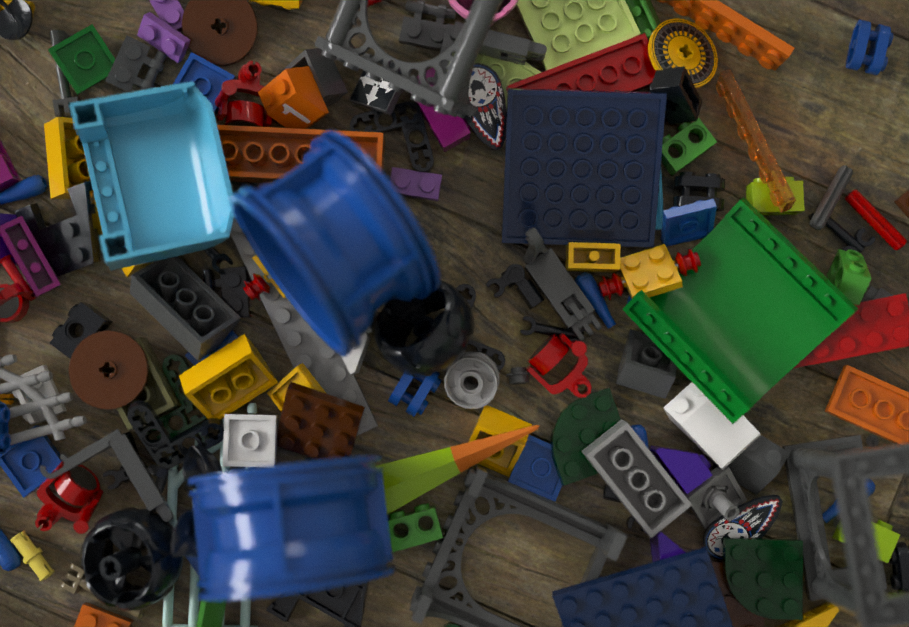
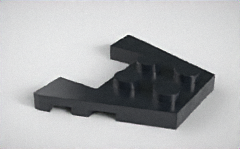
[14,181,101,276]
[266,580,369,627]

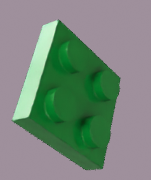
[48,24,115,95]

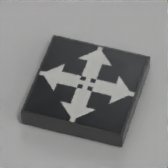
[349,56,402,115]

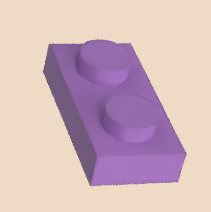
[149,0,184,32]
[137,12,190,63]
[390,167,442,201]

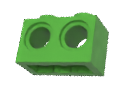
[661,118,717,176]
[827,249,872,305]
[388,503,443,552]

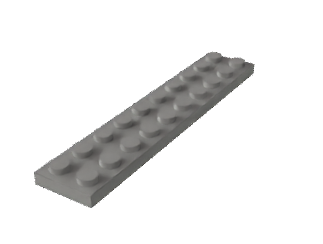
[230,217,378,436]

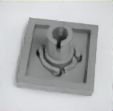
[683,466,747,529]

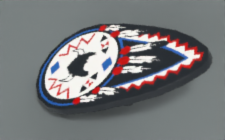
[464,63,507,151]
[702,494,782,560]

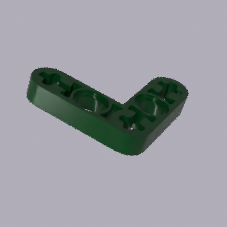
[146,354,207,440]

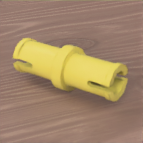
[10,530,55,582]

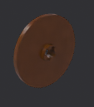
[182,0,258,65]
[69,331,149,409]

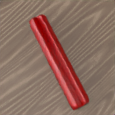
[845,189,907,250]

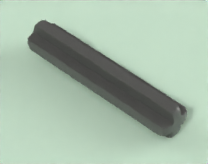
[809,165,853,230]

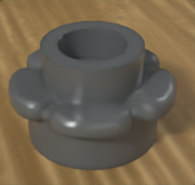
[506,367,531,385]

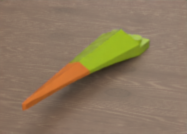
[376,425,540,515]

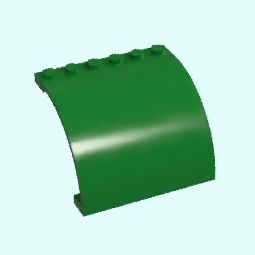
[622,198,858,424]

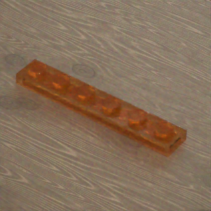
[716,68,796,213]

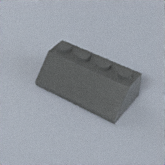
[130,256,241,361]

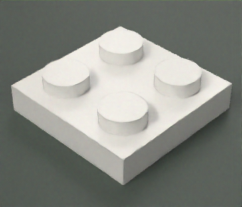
[222,414,278,467]

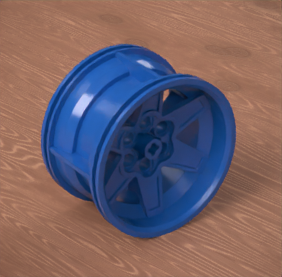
[229,130,441,357]
[188,455,395,601]

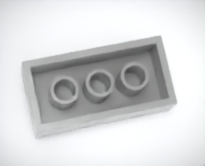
[581,419,692,538]

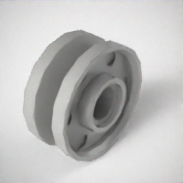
[444,351,500,409]

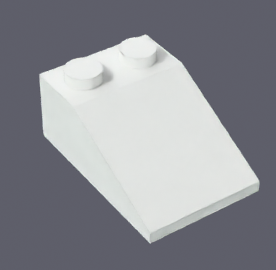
[664,382,761,470]

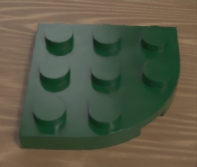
[551,388,621,486]
[723,538,803,620]

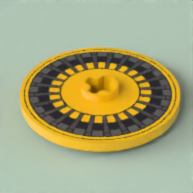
[648,18,718,89]

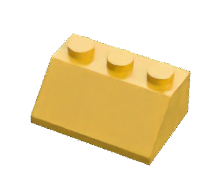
[44,117,95,200]
[179,334,278,420]

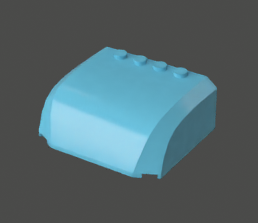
[69,81,234,270]

